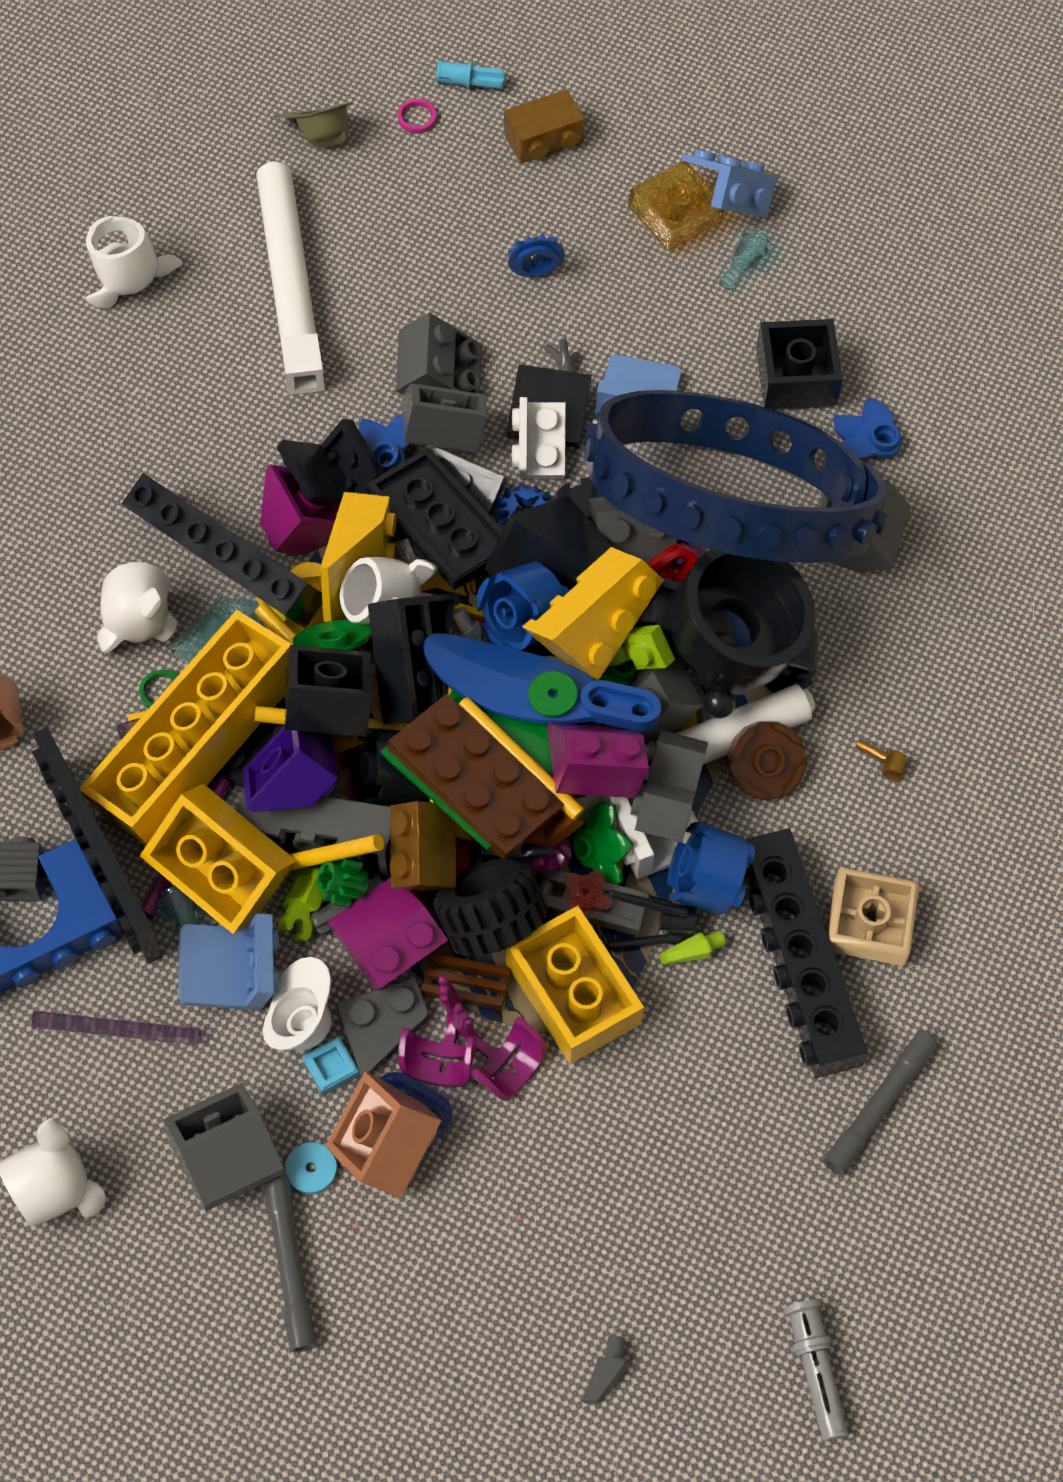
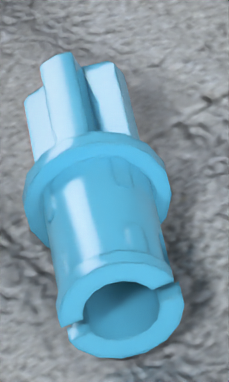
[436,60,505,90]

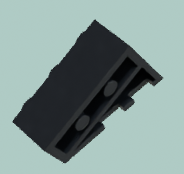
[368,593,460,725]

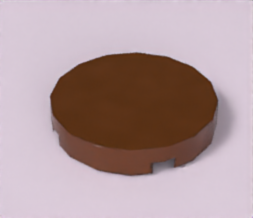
[728,721,806,800]

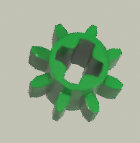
[317,857,369,908]

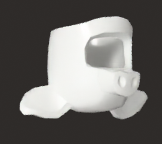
[85,216,183,309]
[339,557,438,624]
[97,562,178,654]
[0,1117,106,1226]

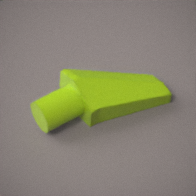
[658,930,726,965]

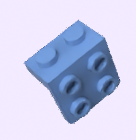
[681,149,777,218]
[595,355,681,415]
[179,913,279,1010]

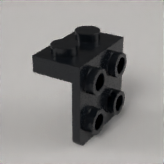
[277,419,385,504]

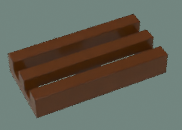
[420,952,511,1011]

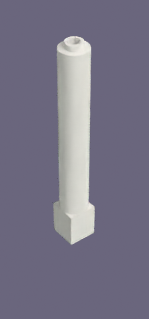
[256,161,325,395]
[576,684,815,821]

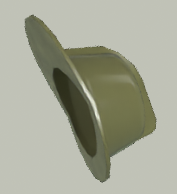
[275,102,354,148]

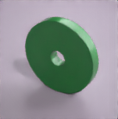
[528,671,577,718]

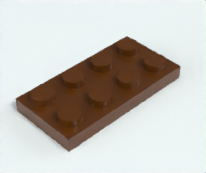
[386,694,564,861]

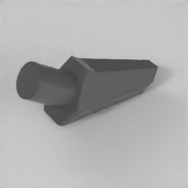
[452,607,482,641]
[582,1336,630,1404]

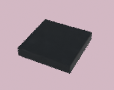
[506,364,592,448]

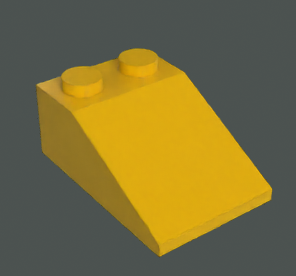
[320,492,398,622]

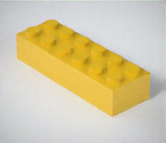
[79,610,292,846]

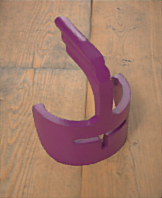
[398,976,478,1087]
[454,1003,547,1101]

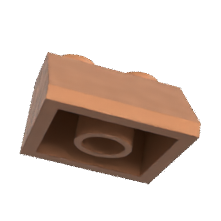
[326,1071,442,1197]

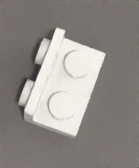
[512,397,566,479]

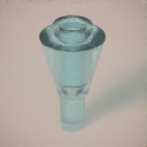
[719,229,772,290]
[156,886,200,934]

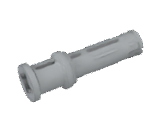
[783,1299,849,1442]

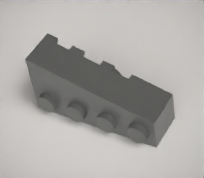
[236,791,391,882]

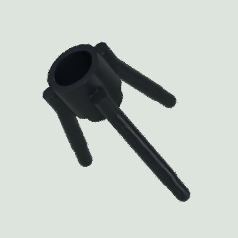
[607,890,697,949]

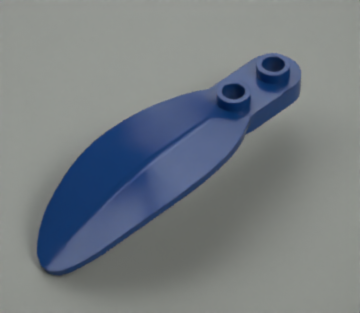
[423,633,661,732]

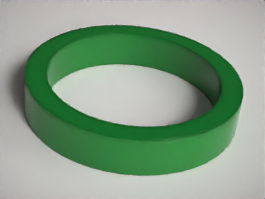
[139,670,178,709]

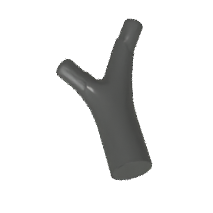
[544,338,581,372]

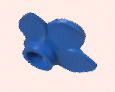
[833,398,902,460]
[358,414,410,472]

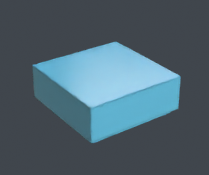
[302,1037,360,1096]

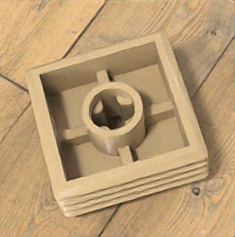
[827,868,920,966]

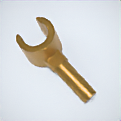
[856,739,906,781]

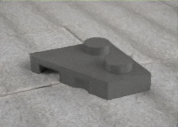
[336,977,429,1078]

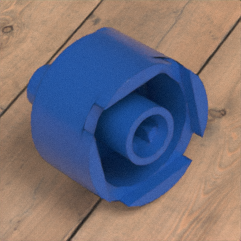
[477,561,569,651]
[667,822,755,915]

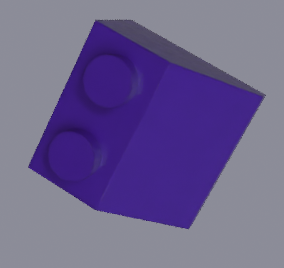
[243,726,338,813]

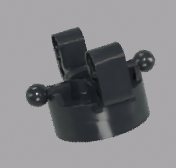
[634,549,819,719]

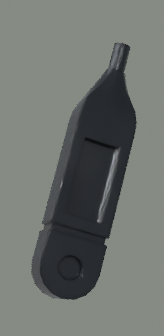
[471,839,554,860]

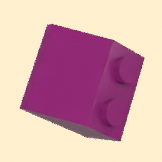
[547,723,649,798]
[327,877,448,990]

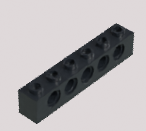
[121,473,323,629]
[744,828,868,1079]

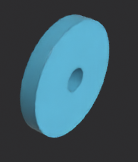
[285,1142,337,1195]

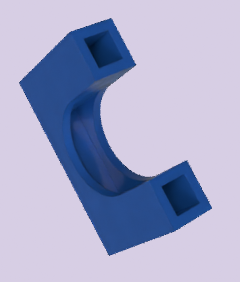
[0,839,122,996]

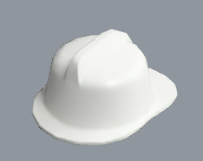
[262,957,332,1054]

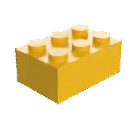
[140,784,296,934]
[506,905,644,1065]

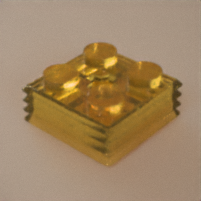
[628,161,725,250]

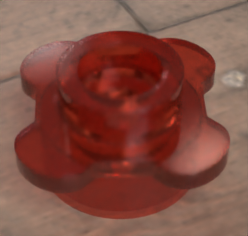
[564,871,608,912]

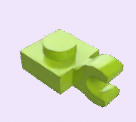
[608,625,675,670]
[277,867,325,942]

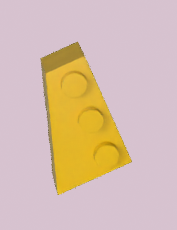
[522,547,664,680]

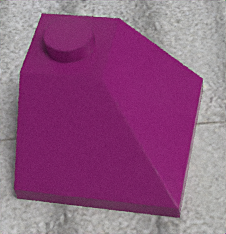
[260,464,340,555]

